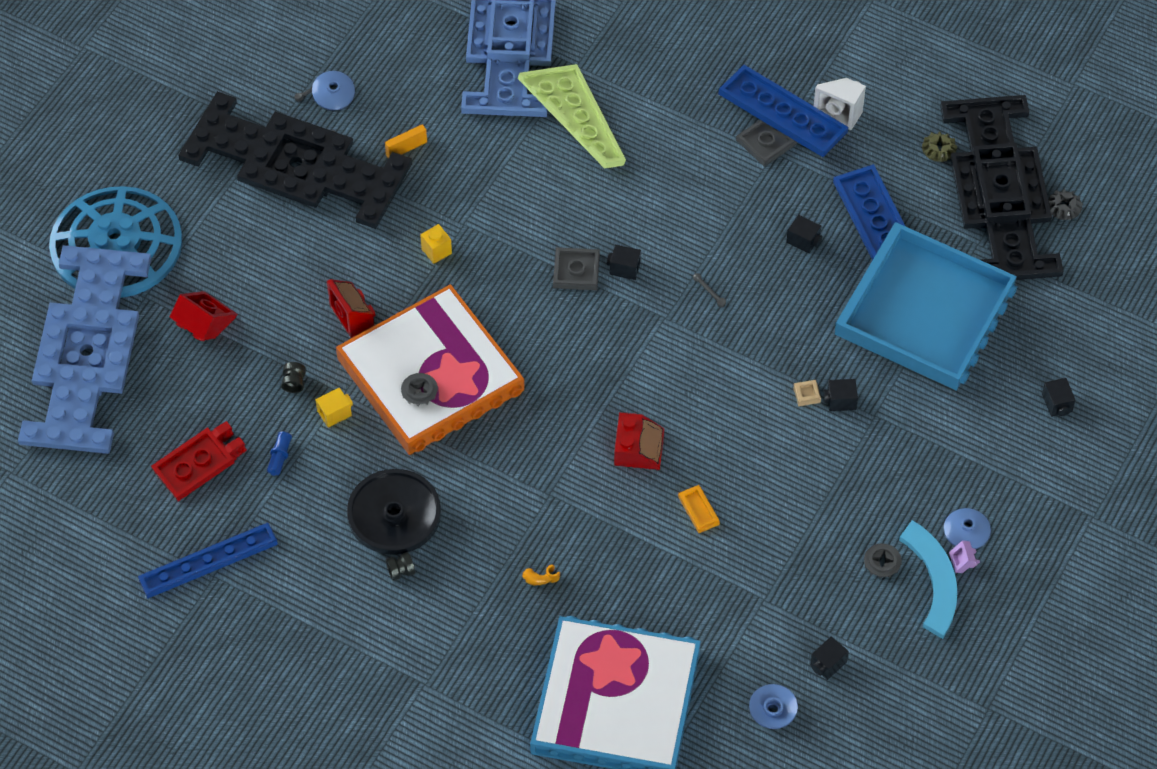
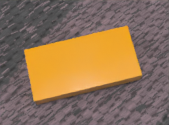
[385,124,427,158]
[678,485,720,533]

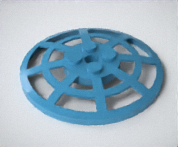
[49,186,182,298]

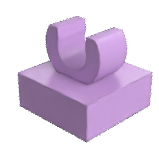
[949,540,980,573]

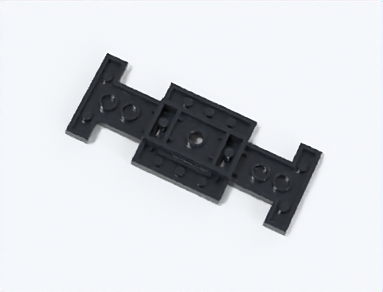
[178,91,412,229]
[940,95,1064,280]

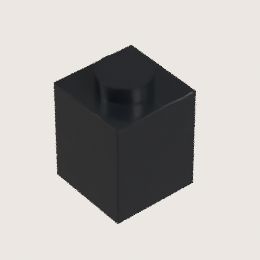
[786,215,823,254]
[607,244,641,280]
[1042,378,1075,417]
[823,379,858,411]
[810,636,849,680]

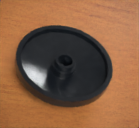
[347,469,441,555]

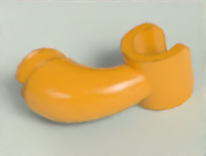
[522,565,560,586]

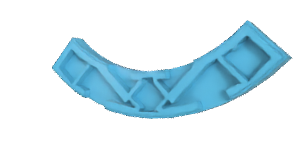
[899,520,957,639]

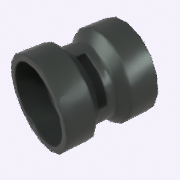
[281,362,306,393]
[386,552,415,581]

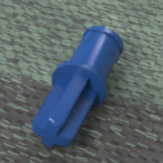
[267,431,292,476]

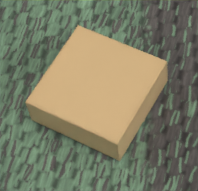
[793,380,821,406]

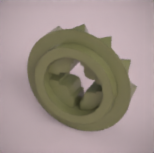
[922,131,957,162]

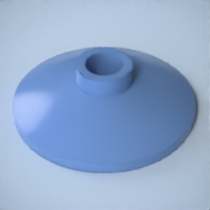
[312,71,355,111]
[944,508,991,549]
[749,684,798,729]

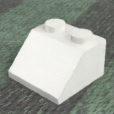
[814,78,866,130]

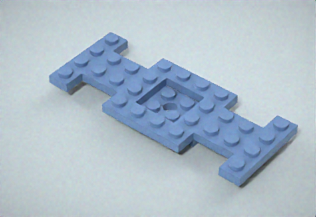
[461,0,556,117]
[18,245,151,454]

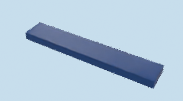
[138,523,278,599]

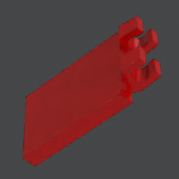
[151,421,247,502]

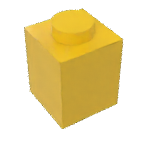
[420,224,452,264]
[315,387,353,428]

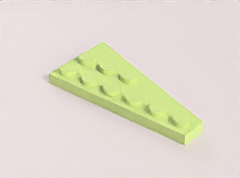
[517,64,626,169]

